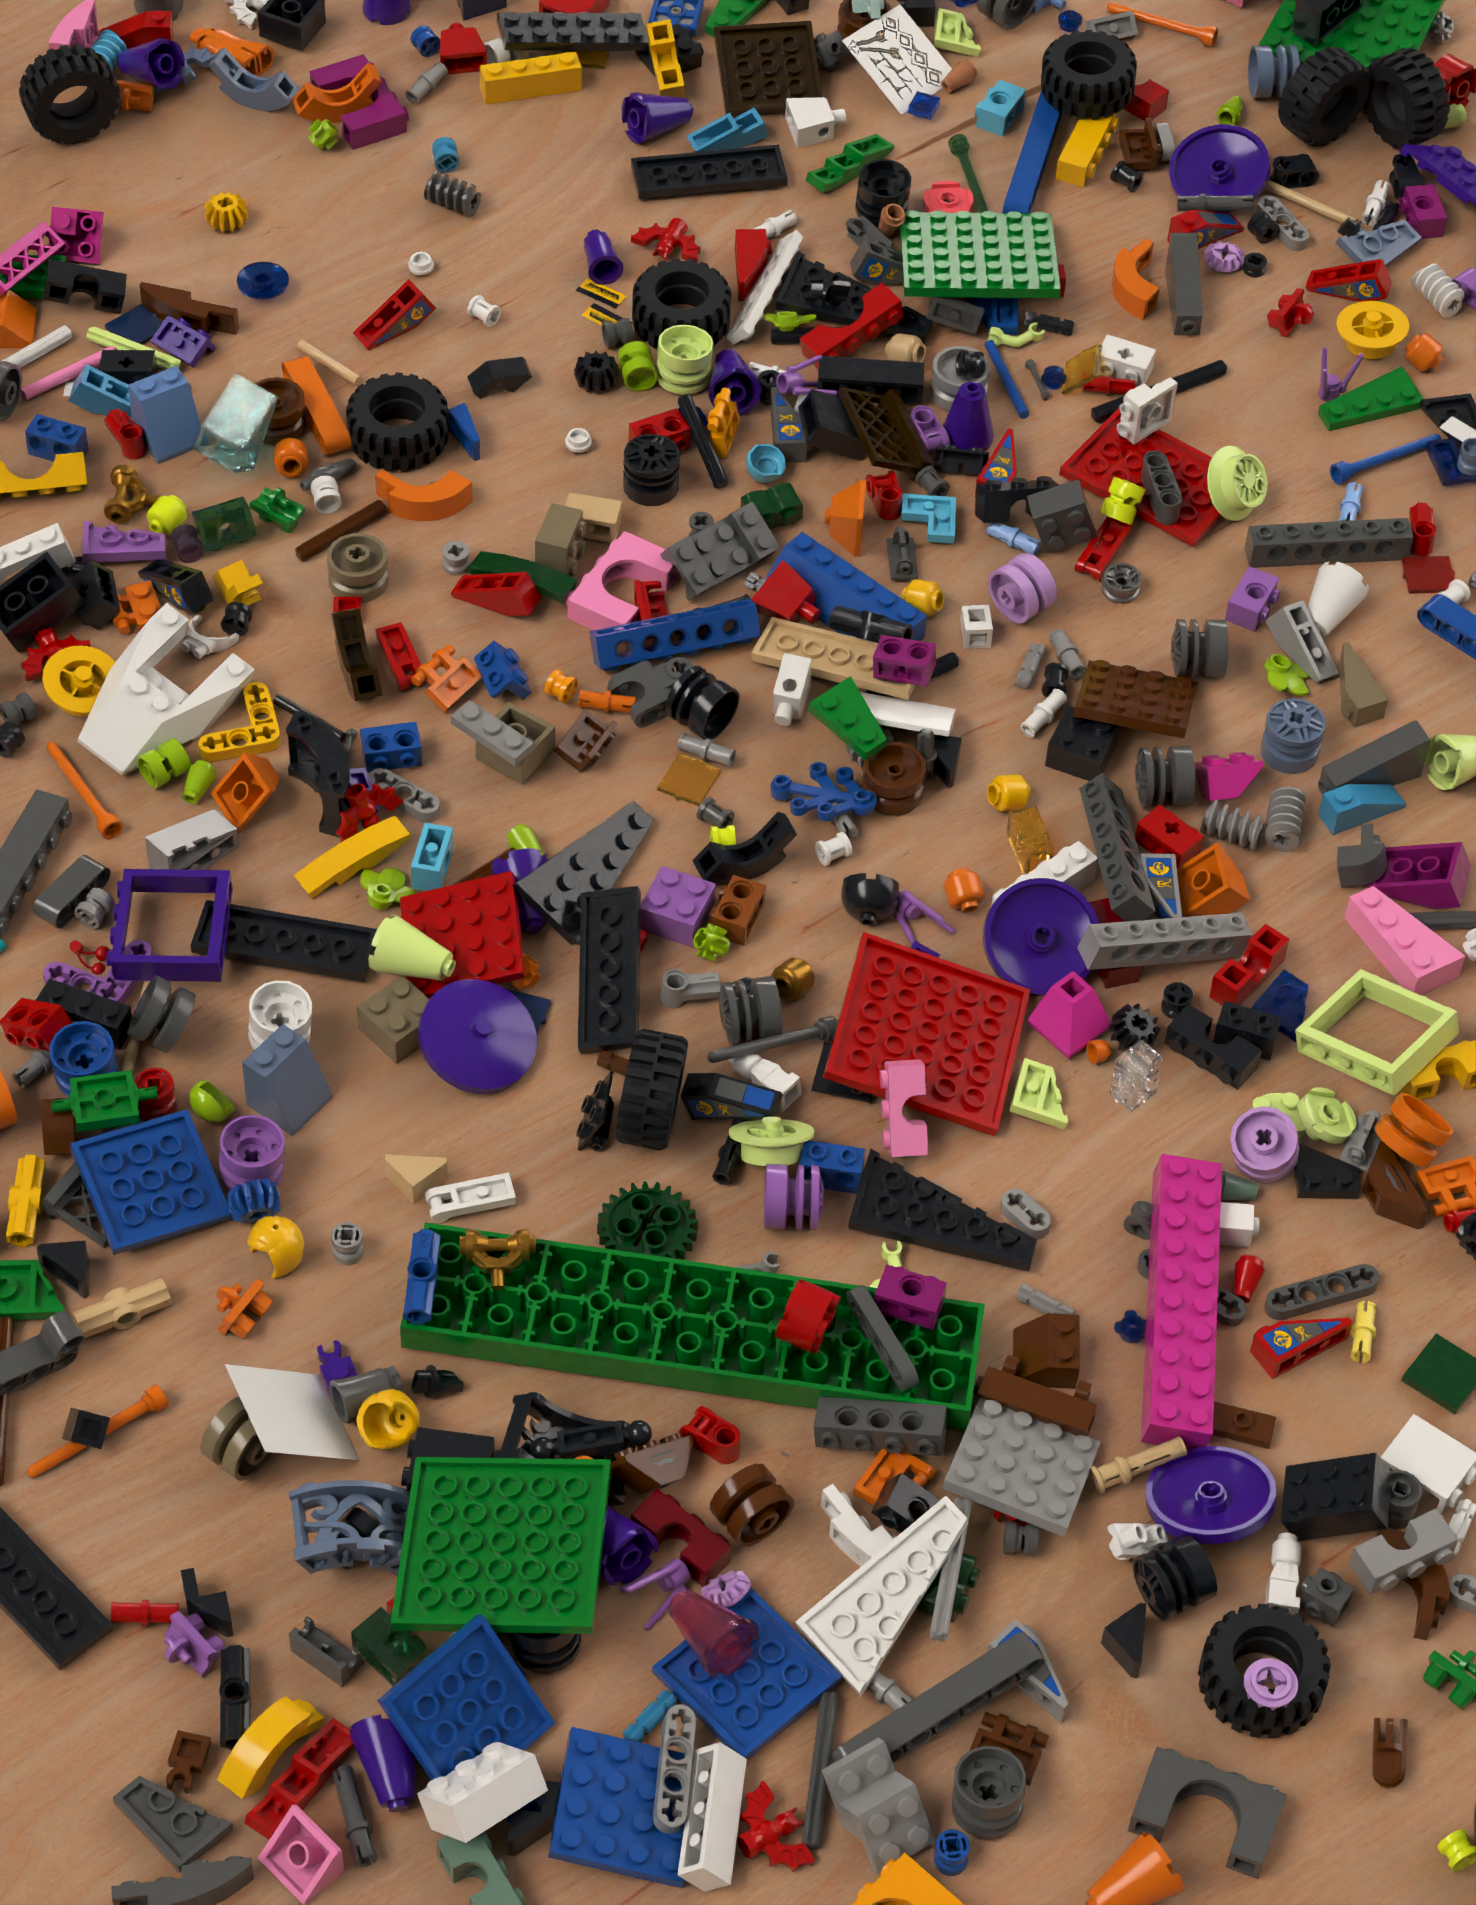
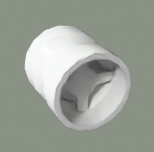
[310,475,342,514]

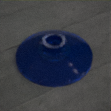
[237,262,289,300]

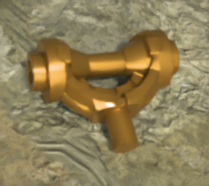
[104,465,160,523]
[460,1229,536,1290]

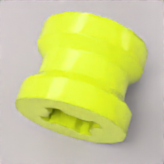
[710,825,736,845]
[1437,1829,1476,1872]

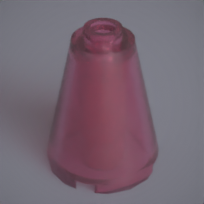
[669,1590,758,1678]

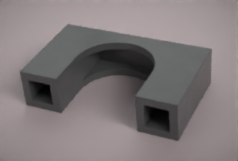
[1128,1747,1287,1879]

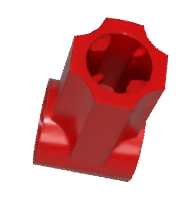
[104,408,146,459]
[1409,502,1437,556]

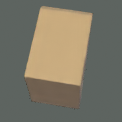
[385,1154,448,1204]

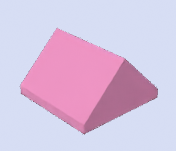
[258,1804,344,1905]

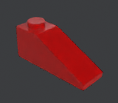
[99,10,174,49]
[735,229,772,301]
[451,572,541,616]

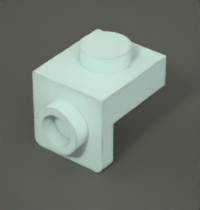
[851,0,884,19]

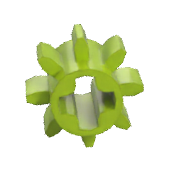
[308,119,339,150]
[693,923,730,962]

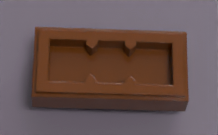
[1213,1401,1276,1449]

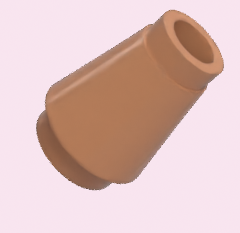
[941,60,977,93]
[878,204,905,239]

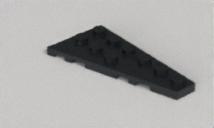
[776,251,932,344]
[848,1149,1037,1272]

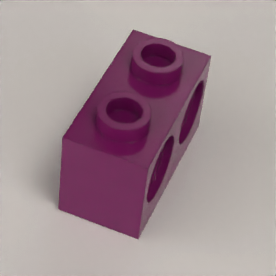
[873,635,936,687]

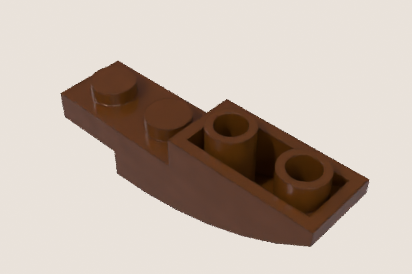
[140,282,239,335]

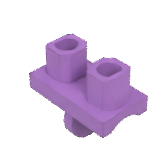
[164,1611,225,1677]

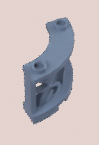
[289,1480,410,1577]

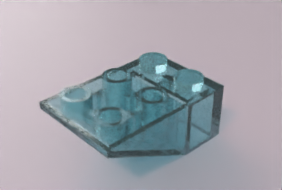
[194,374,278,473]

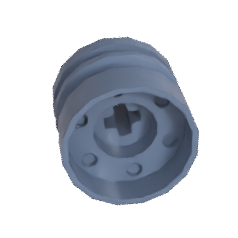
[1248,45,1300,98]
[1261,698,1326,774]

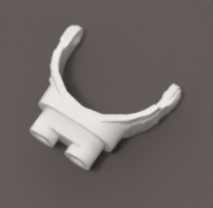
[180,615,239,659]

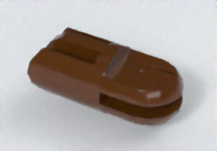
[1372,1718,1408,1789]

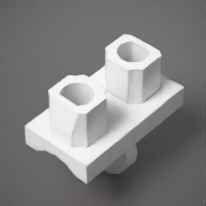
[1107,1523,1168,1560]

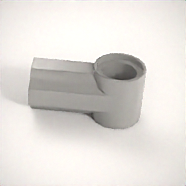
[660,969,720,1008]

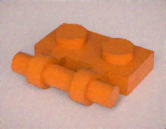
[112,580,161,635]
[411,644,482,713]
[1415,1155,1476,1217]

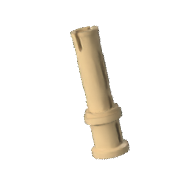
[1089,1436,1187,1494]

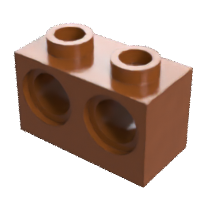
[708,875,766,946]

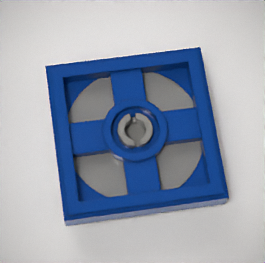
[648,0,704,36]

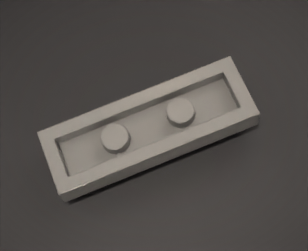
[451,700,534,766]

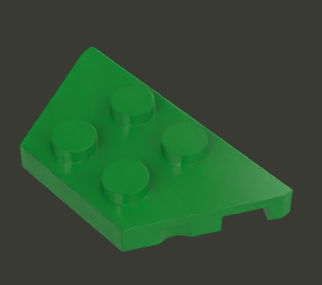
[0,1259,65,1320]

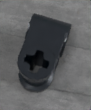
[1269,154,1319,189]
[1389,154,1424,200]

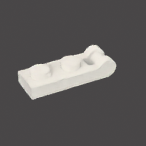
[425,1172,516,1223]

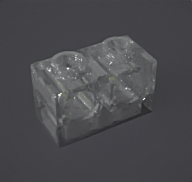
[1110,1040,1163,1112]

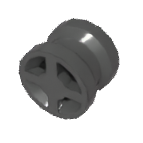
[1123,1201,1153,1240]

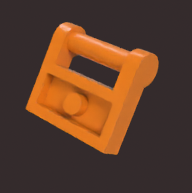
[853,1449,936,1506]

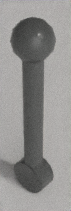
[1025,359,1049,400]
[345,728,357,755]

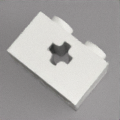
[1094,334,1156,387]

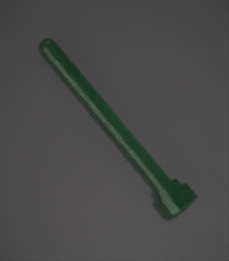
[948,134,988,213]

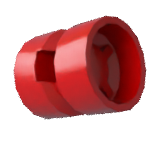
[134,1067,177,1121]

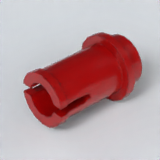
[1443,1207,1476,1234]

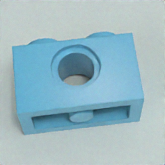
[975,79,1026,137]
[411,823,454,891]

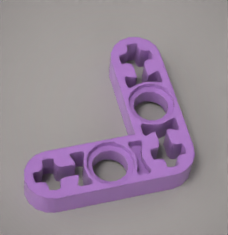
[43,940,152,1004]

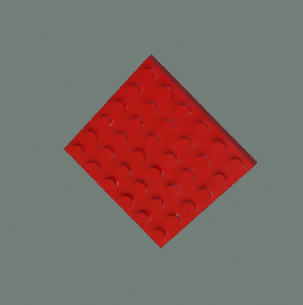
[823,932,1031,1136]

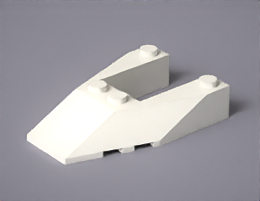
[77,603,255,775]

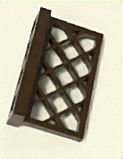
[838,387,933,481]

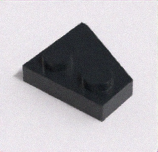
[1294,1143,1360,1199]

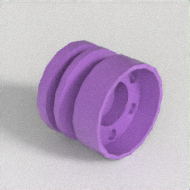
[219,1115,285,1191]
[764,1164,823,1230]

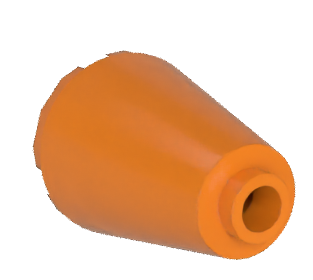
[1085,1831,1185,1905]

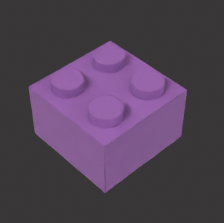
[640,866,716,948]

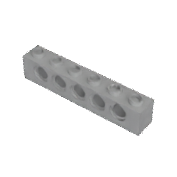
[1077,913,1253,970]

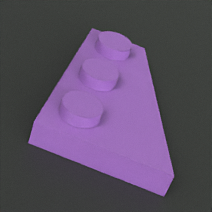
[82,520,166,563]

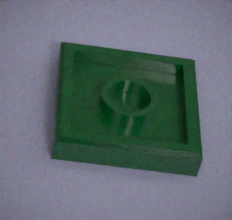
[1401,1333,1476,1414]

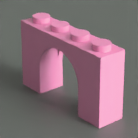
[566,531,680,644]

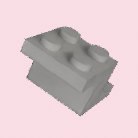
[822,1737,936,1875]

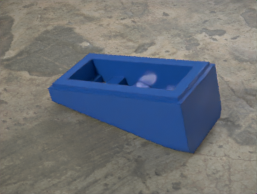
[448,403,480,461]

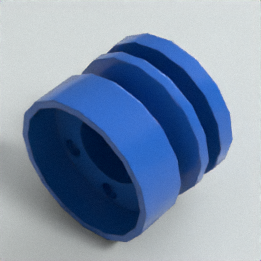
[50,1021,119,1098]

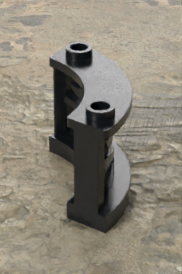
[286,711,350,837]
[493,1392,636,1505]

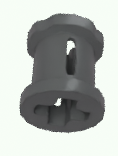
[915,466,950,496]
[689,512,714,537]
[696,797,735,829]

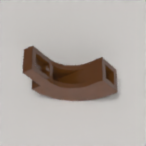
[1376,1528,1450,1641]

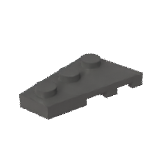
[113,1776,233,1873]

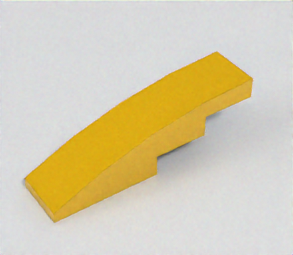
[294,816,412,899]

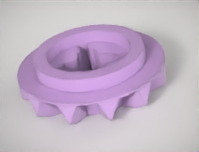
[1204,240,1245,272]
[699,1570,751,1610]
[1243,1658,1298,1711]

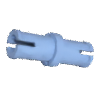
[1339,482,1363,521]
[986,522,1042,556]

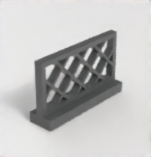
[42,1125,130,1248]

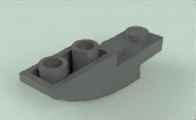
[111,1856,254,1905]

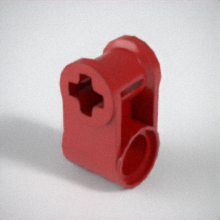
[865,470,902,521]
[679,1406,740,1464]

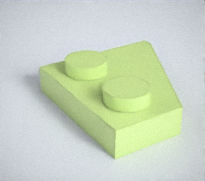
[933,8,981,57]
[1009,1058,1068,1130]

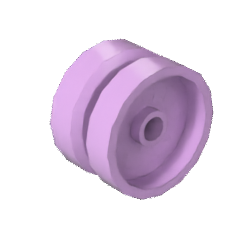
[988,553,1057,624]
[1230,1106,1299,1183]

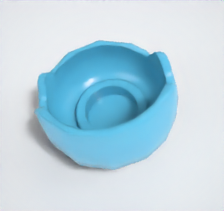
[746,444,786,483]

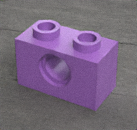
[1225,566,1281,632]

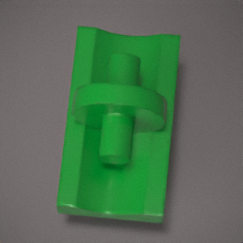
[249,487,305,533]
[1423,1650,1476,1710]

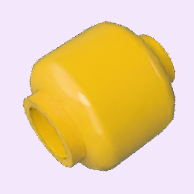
[901,579,944,617]
[987,774,1031,812]

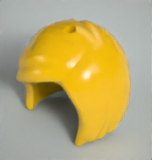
[247,1216,304,1279]
[356,1389,420,1450]

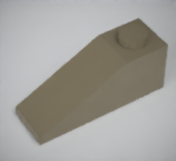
[1339,642,1388,728]

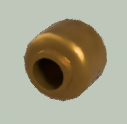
[771,957,815,1001]

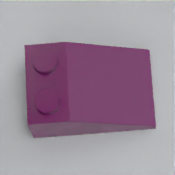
[1368,842,1471,909]

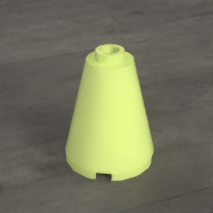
[1424,734,1476,790]
[368,914,456,981]

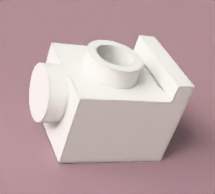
[960,605,993,649]

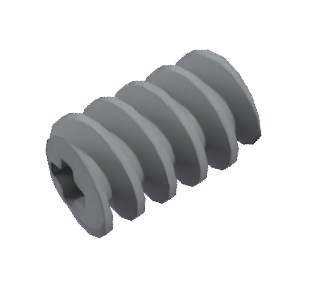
[1264,787,1306,851]
[1200,799,1264,852]

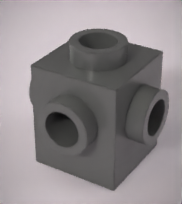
[814,30,850,70]
[1299,1567,1355,1627]

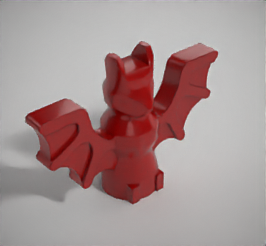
[630,218,701,263]
[21,627,92,681]
[335,783,403,842]
[737,1781,815,1872]

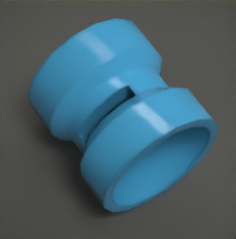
[432,137,459,173]

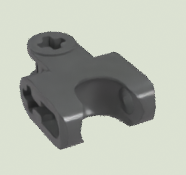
[607,657,693,728]

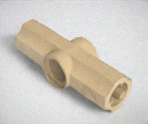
[72,1278,172,1339]

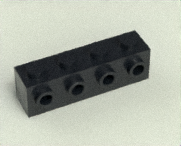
[817,356,924,404]

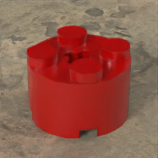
[1433,54,1476,107]
[775,1279,841,1355]

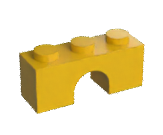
[646,19,685,98]
[1401,1040,1476,1101]

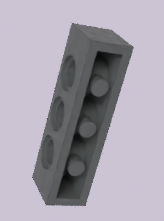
[813,1396,948,1456]

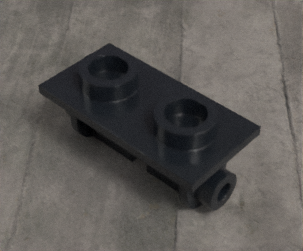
[934,445,989,476]

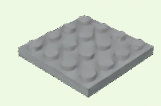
[942,1398,1101,1537]

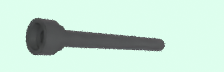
[708,1016,838,1063]

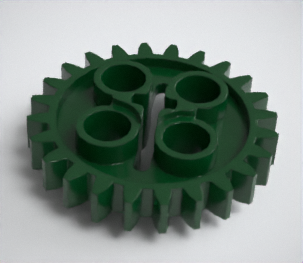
[597,1181,698,1260]

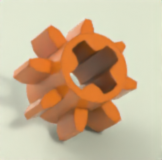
[509,953,541,990]

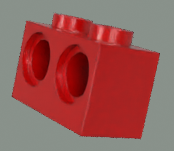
[628,408,691,451]
[0,998,72,1051]

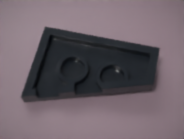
[1419,393,1476,450]

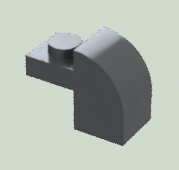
[1337,824,1388,887]

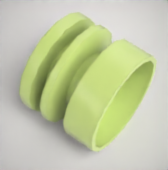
[656,325,713,395]

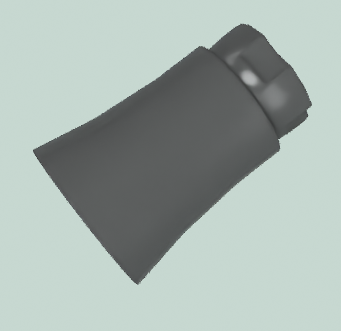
[329,1366,404,1423]

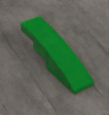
[805,134,894,193]

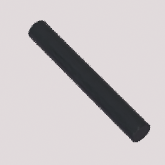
[273,694,346,742]

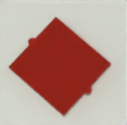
[1401,556,1455,594]

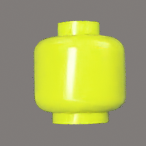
[146,495,187,536]

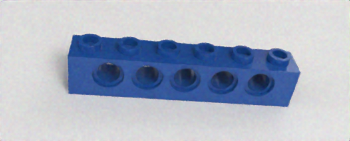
[589,599,761,671]

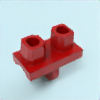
[1267,288,1314,337]

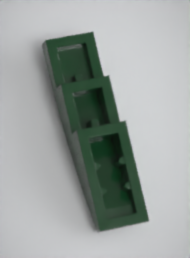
[467,551,577,604]

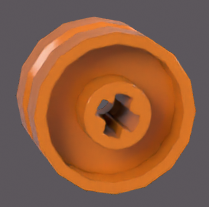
[1374,1092,1454,1168]

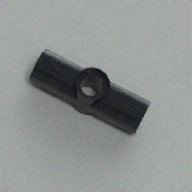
[829,606,913,643]
[219,1645,252,1751]

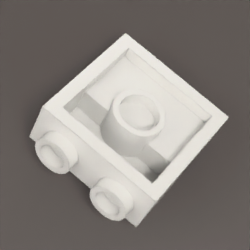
[1117,377,1178,445]

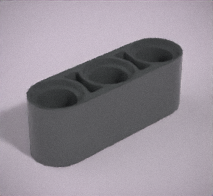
[1140,451,1182,525]
[33,855,111,928]

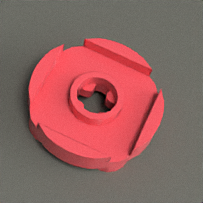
[923,180,973,213]

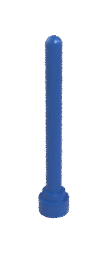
[1330,434,1441,485]

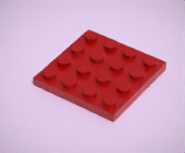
[400,871,526,1000]

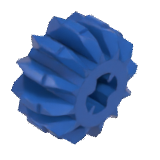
[228,1179,281,1224]

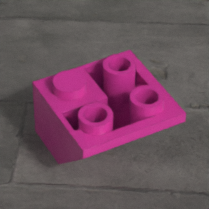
[49,207,104,264]
[1194,752,1263,801]
[1027,971,1111,1059]

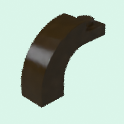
[331,608,383,701]

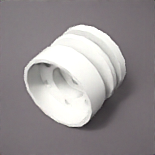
[248,980,312,1050]

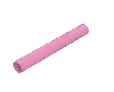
[20,346,115,401]

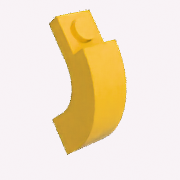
[217,1696,325,1799]

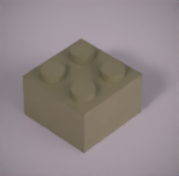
[535,503,587,576]
[476,702,555,784]
[356,975,429,1064]

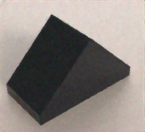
[916,733,962,788]
[36,1240,89,1299]
[1101,1603,1146,1678]

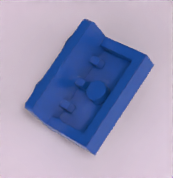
[474,641,532,700]

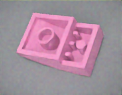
[48,0,99,50]

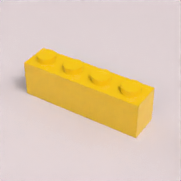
[480,52,582,105]
[1055,112,1119,187]

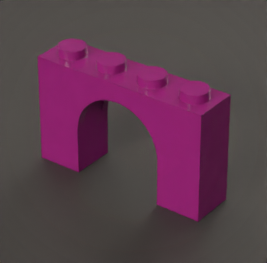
[309,54,409,150]

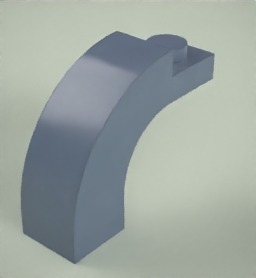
[208,47,300,111]

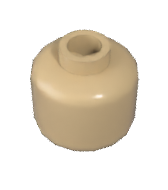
[885,333,926,362]

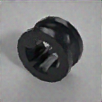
[1243,253,1267,277]

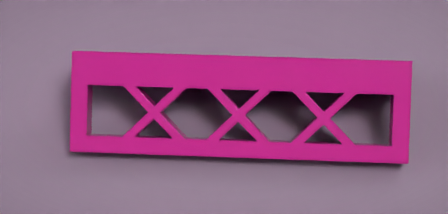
[0,221,66,295]

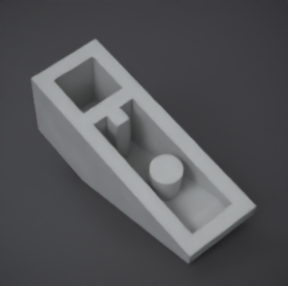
[1265,600,1340,683]

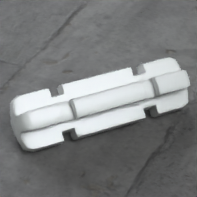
[1449,1499,1476,1556]

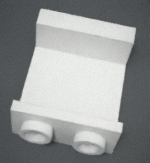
[1380,1414,1476,1515]

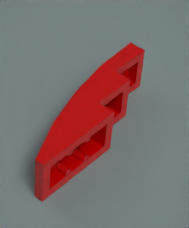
[245,1718,354,1840]

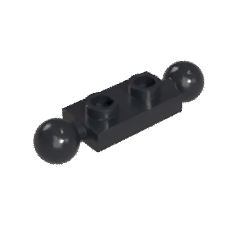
[530,1420,652,1459]

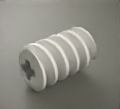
[1411,263,1465,318]

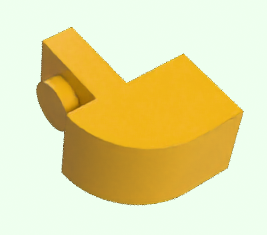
[212,560,263,605]

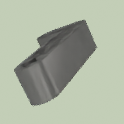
[0,1311,84,1396]

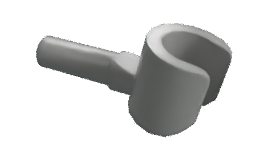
[736,1252,780,1273]

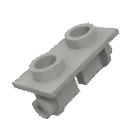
[1339,1110,1381,1173]

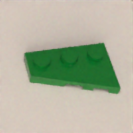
[808,676,887,760]

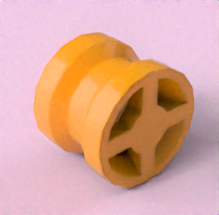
[544,669,578,704]

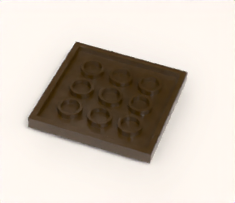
[714,21,823,116]

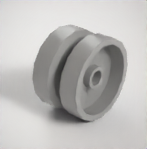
[930,346,990,411]

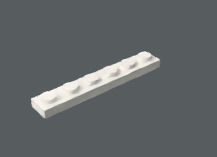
[726,230,803,345]

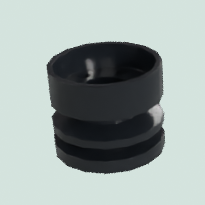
[855,159,912,227]
[623,434,680,506]
[665,666,740,740]
[1133,1534,1218,1621]
[510,1633,582,1674]

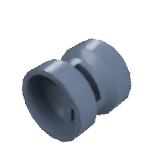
[1457,438,1476,476]

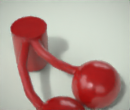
[69,940,110,975]

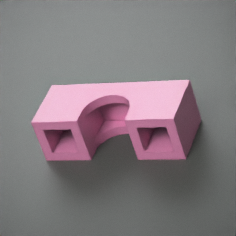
[880,1060,928,1157]

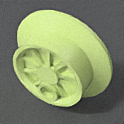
[1207,446,1268,521]
[729,1117,815,1166]

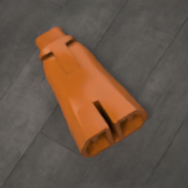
[189,27,274,76]

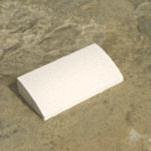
[860,692,956,737]

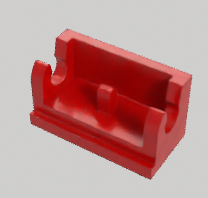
[634,580,672,640]

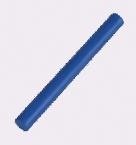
[984,340,1029,419]

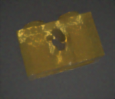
[1006,806,1055,875]

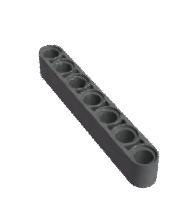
[831,1632,1045,1763]

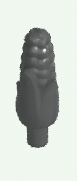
[299,458,356,491]

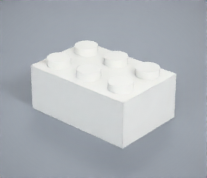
[417,1742,548,1843]

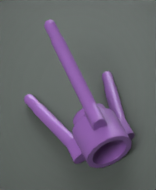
[1318,347,1364,402]
[776,355,837,396]
[893,890,956,945]
[621,1558,691,1630]

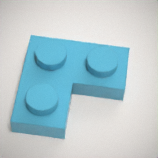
[901,494,956,544]

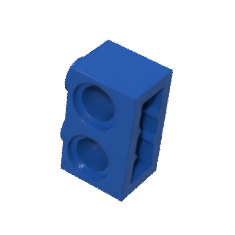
[25,414,89,462]
[360,722,422,773]
[800,1140,865,1194]

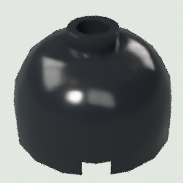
[841,873,900,926]

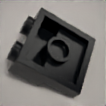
[635,23,704,78]

